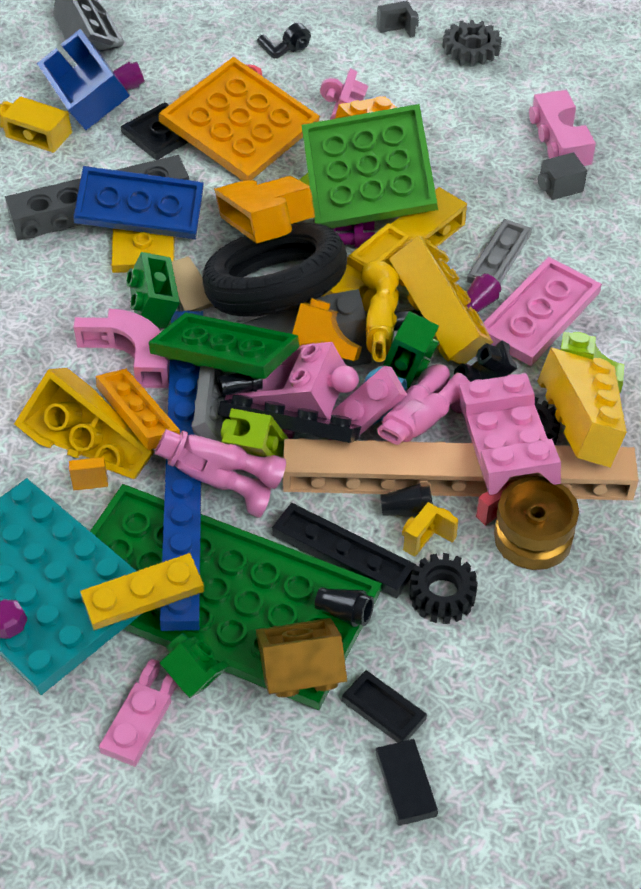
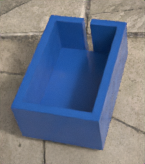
[37,29,130,130]

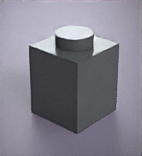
[538,152,588,200]

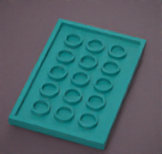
[0,478,141,695]

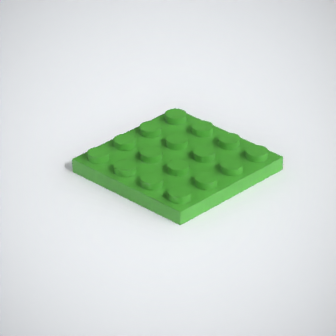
[302,104,438,228]

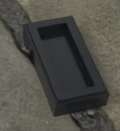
[341,670,427,743]
[376,739,438,826]

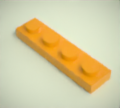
[95,368,180,450]

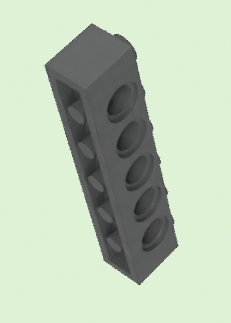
[5,155,189,241]

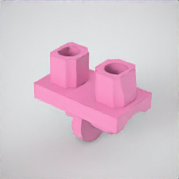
[320,68,368,119]

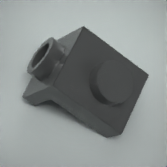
[377,0,419,38]

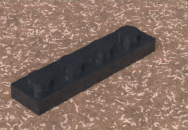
[218,395,361,443]
[272,502,416,598]

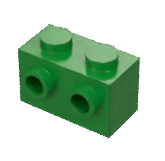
[126,252,180,329]
[383,311,439,391]

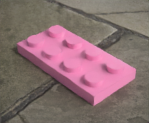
[483,257,602,366]

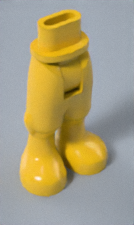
[361,261,399,362]

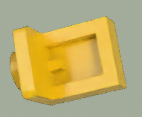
[402,502,459,557]

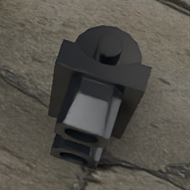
[454,340,517,382]

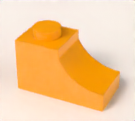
[292,298,362,361]

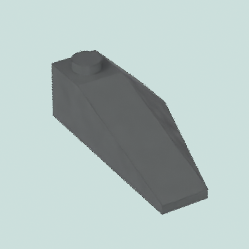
[241,289,372,367]

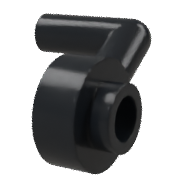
[257,23,311,59]

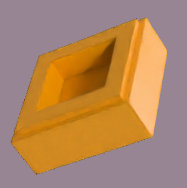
[69,457,108,491]

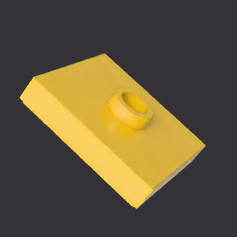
[111,228,175,273]

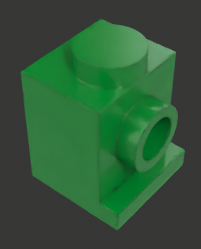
[160,633,230,699]

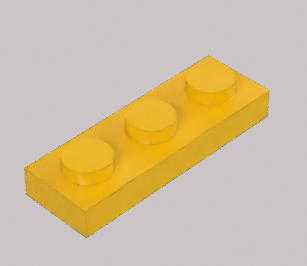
[80,553,204,630]

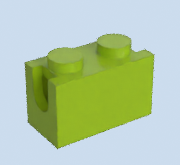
[221,408,288,458]

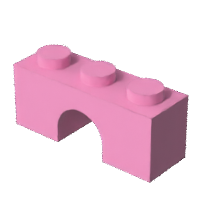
[529,90,596,166]

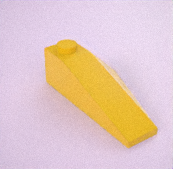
[14,368,155,479]

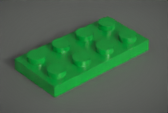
[149,312,299,379]

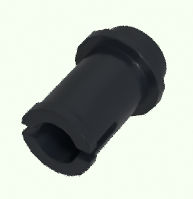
[218,373,263,397]

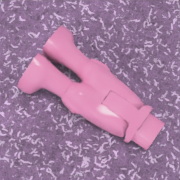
[378,364,470,445]
[155,429,286,518]

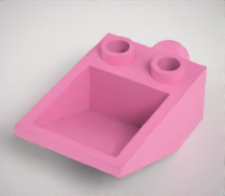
[225,342,359,419]

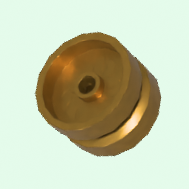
[494,476,579,570]

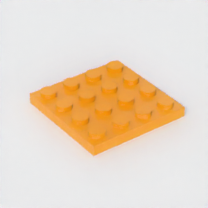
[159,56,320,181]

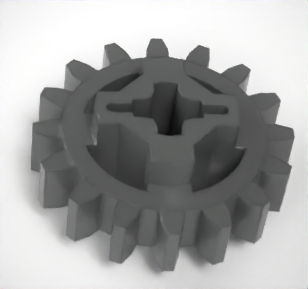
[442,20,502,66]

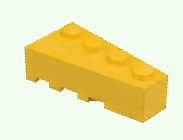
[389,235,493,364]
[537,347,627,468]

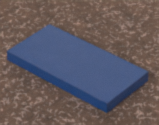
[73,166,204,240]

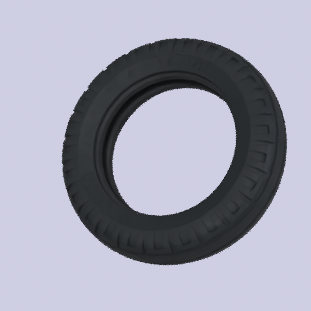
[202,222,347,317]

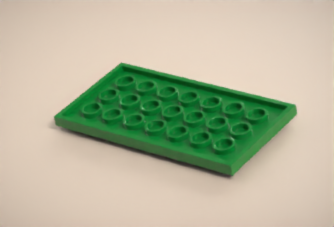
[90,484,382,710]

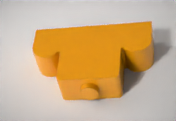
[214,176,315,244]

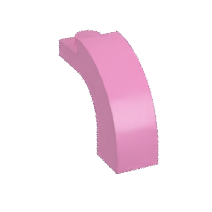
[73,308,170,388]

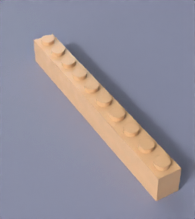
[283,438,639,500]

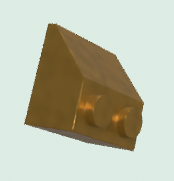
[256,618,348,697]

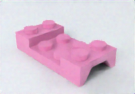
[459,373,561,495]

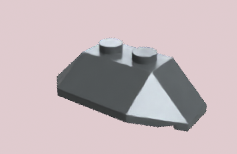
[53,0,124,51]

